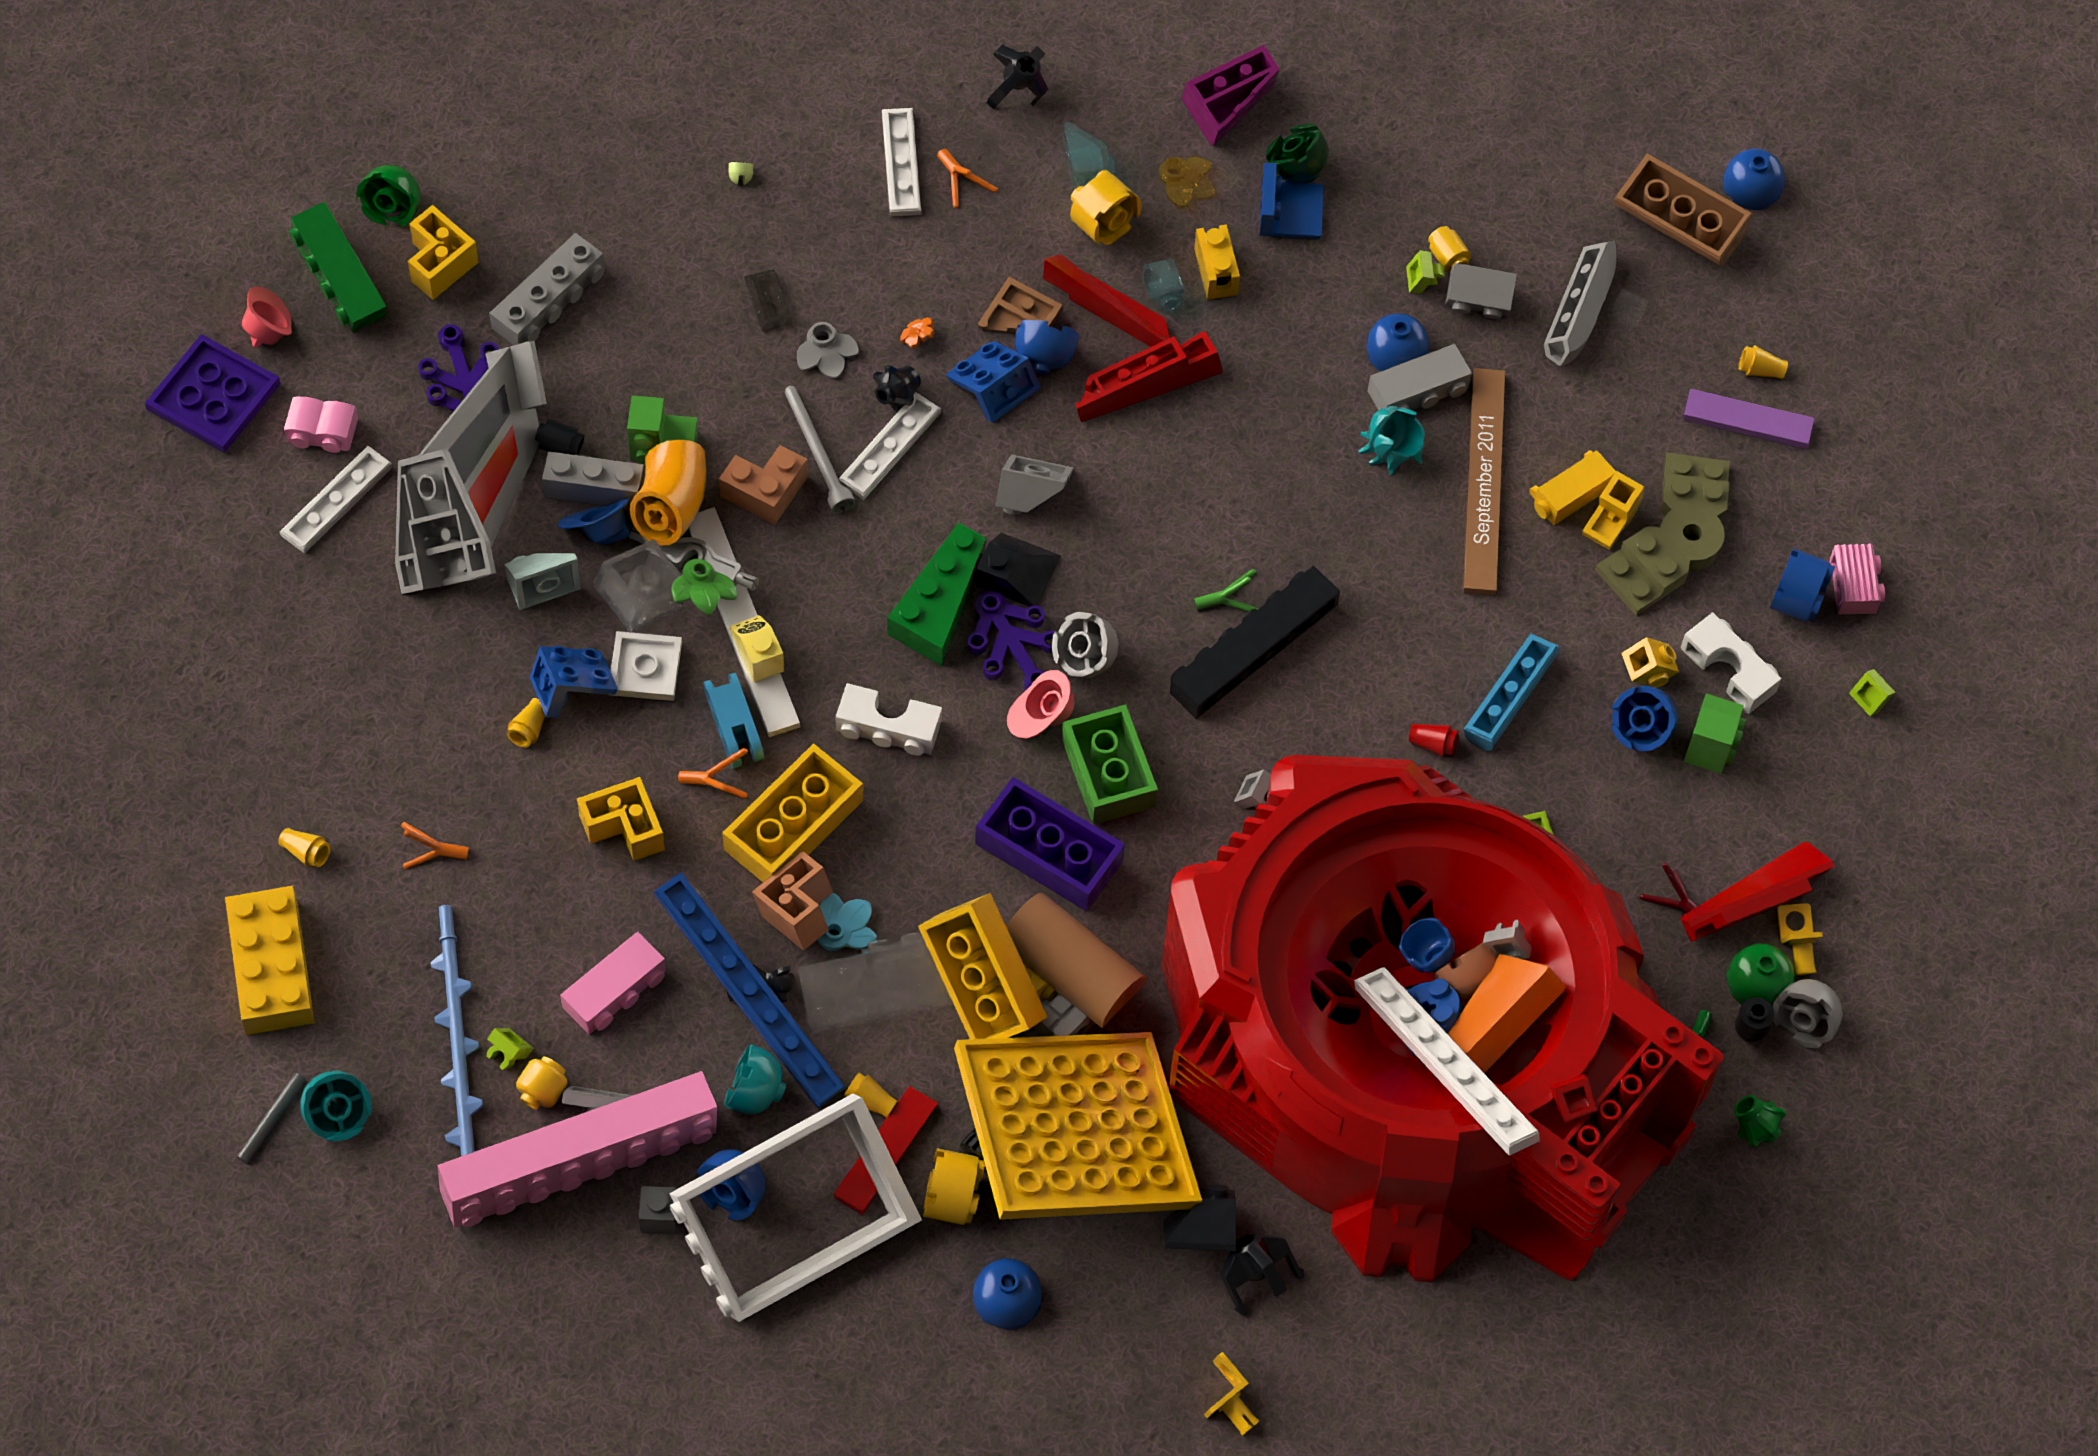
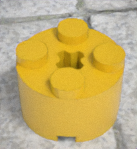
[1070,170,1142,245]
[923,1148,985,1225]

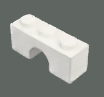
[1680,612,1782,714]
[835,683,942,756]

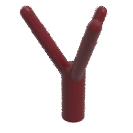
[1640,862,1698,913]

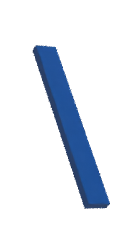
[653,872,846,1109]

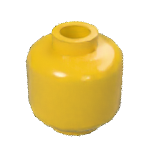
[516,1056,568,1110]

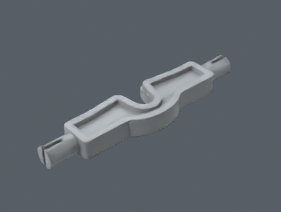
[629,526,759,591]

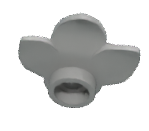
[797,322,859,379]

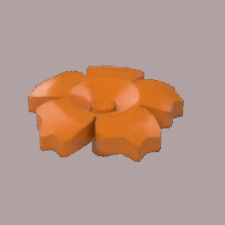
[900,317,935,349]

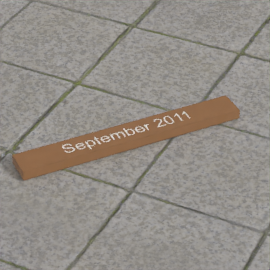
[1463,368,1505,595]

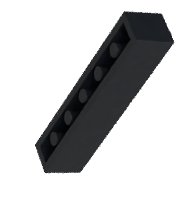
[1170,565,1340,719]

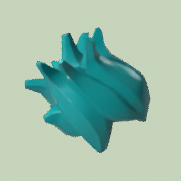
[1358,406,1425,475]

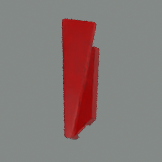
[1043,254,1170,347]
[1075,331,1223,423]
[1681,842,1835,942]

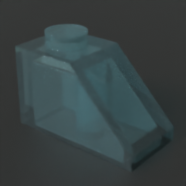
[1063,122,1115,190]

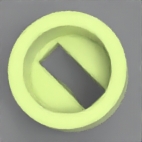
[728,162,754,185]

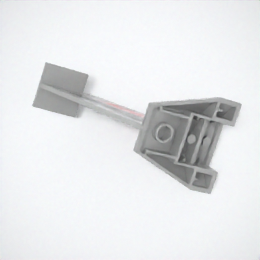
[395,341,547,594]

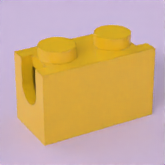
[1194,224,1240,300]

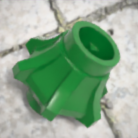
[1734,1095,1786,1147]

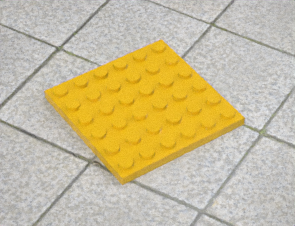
[954,1032,1202,1220]

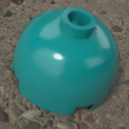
[724,1044,786,1115]
[300,1070,372,1142]

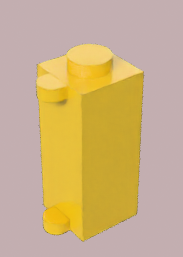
[1529,450,1616,525]

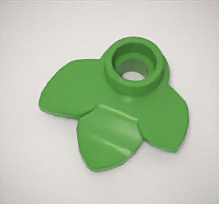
[671,559,737,615]

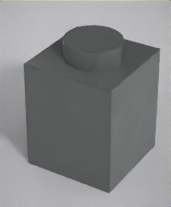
[639,1186,677,1234]

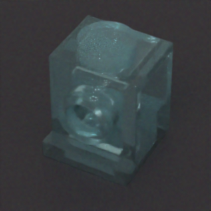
[1142,258,1184,311]

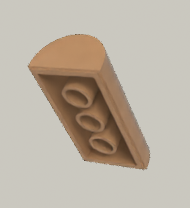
[1613,153,1753,266]
[1006,892,1147,1028]

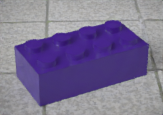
[975,777,1125,912]

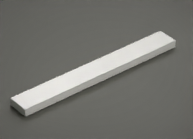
[688,507,800,737]
[1355,967,1540,1156]

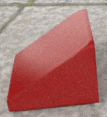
[1550,1074,1599,1123]

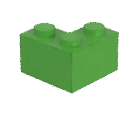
[627,395,699,465]
[1684,693,1746,774]

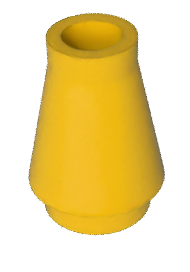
[1739,345,1788,379]
[507,698,545,748]
[278,828,331,867]
[844,1072,897,1118]

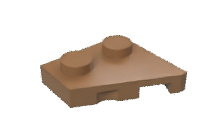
[978,277,1063,333]

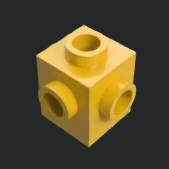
[1622,637,1679,688]

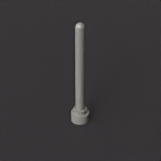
[785,386,856,514]

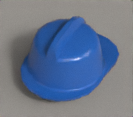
[558,498,631,545]

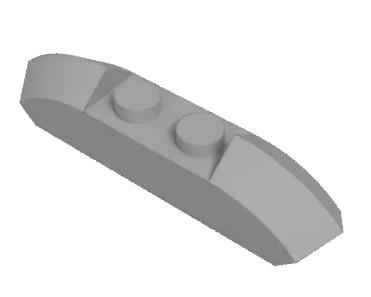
[1544,241,1616,366]

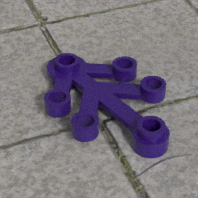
[418,324,499,412]
[968,591,1055,691]

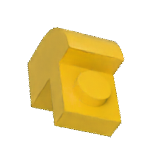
[1582,471,1644,551]

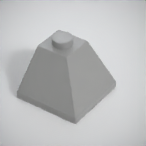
[995,454,1074,515]

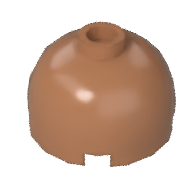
[1433,942,1498,1000]

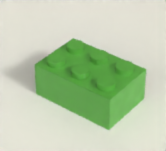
[1062,704,1158,825]

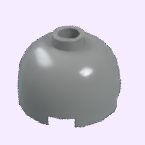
[1052,612,1119,678]
[1773,979,1843,1048]

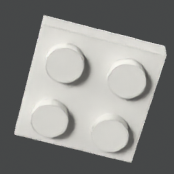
[608,631,682,701]

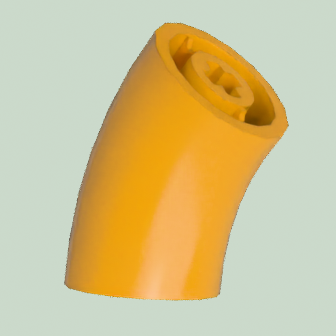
[630,440,707,546]

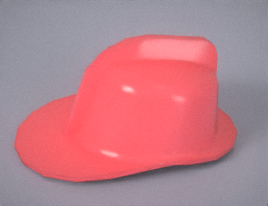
[241,286,292,348]
[1007,670,1075,739]

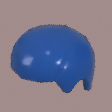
[1399,918,1455,973]

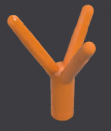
[937,149,998,208]
[678,748,748,799]
[401,822,469,869]

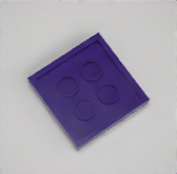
[145,334,281,453]

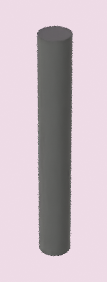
[236,1073,306,1165]

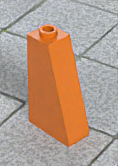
[1448,954,1567,1073]

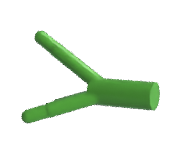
[1194,569,1259,612]

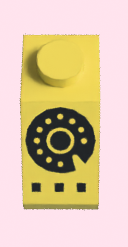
[729,615,784,682]

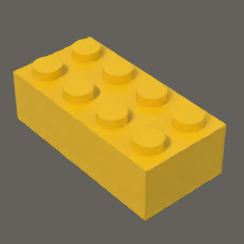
[722,743,863,882]
[225,886,315,1035]
[918,893,1048,1039]

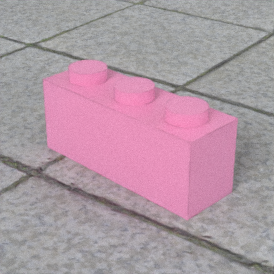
[560,931,666,1035]

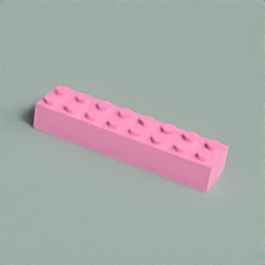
[438,1071,717,1228]

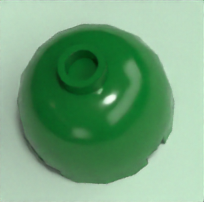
[356,164,421,228]
[1726,944,1795,1008]

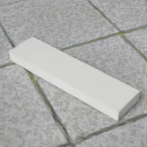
[882,108,921,217]
[839,392,941,500]
[280,446,393,554]

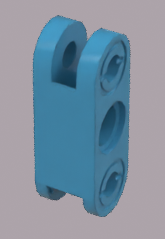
[703,673,764,769]

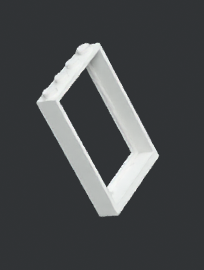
[669,1094,922,1322]

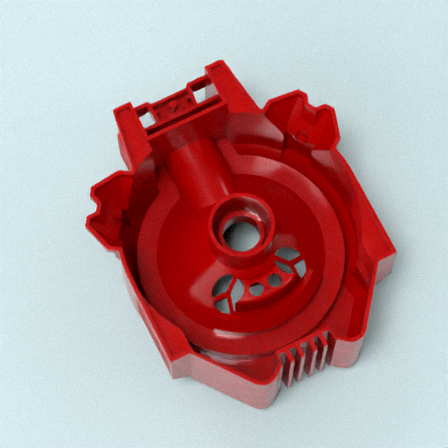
[1162,755,1723,1283]

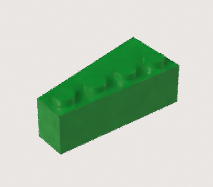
[288,201,386,333]
[887,522,986,666]

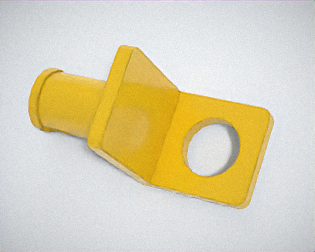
[1777,903,1823,976]
[1204,1352,1259,1436]

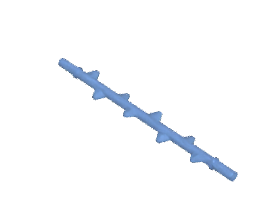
[431,905,484,1224]

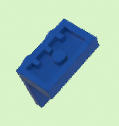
[1259,163,1323,239]
[946,341,1041,423]
[529,646,618,718]

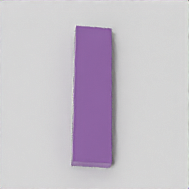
[1683,389,1814,449]

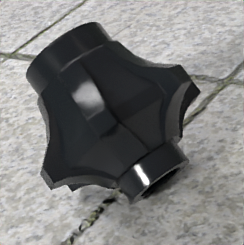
[873,365,921,412]

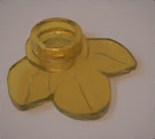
[1159,156,1215,208]

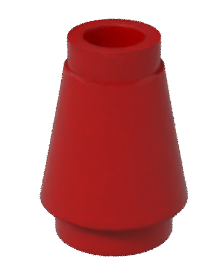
[1409,723,1459,757]

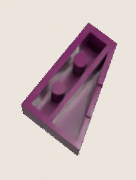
[1181,45,1280,146]

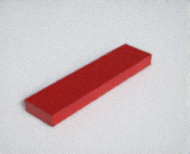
[834,1086,938,1215]

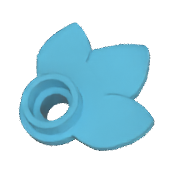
[817,893,877,951]

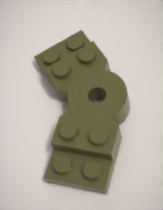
[1595,452,1730,616]

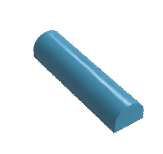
[1464,633,1559,751]

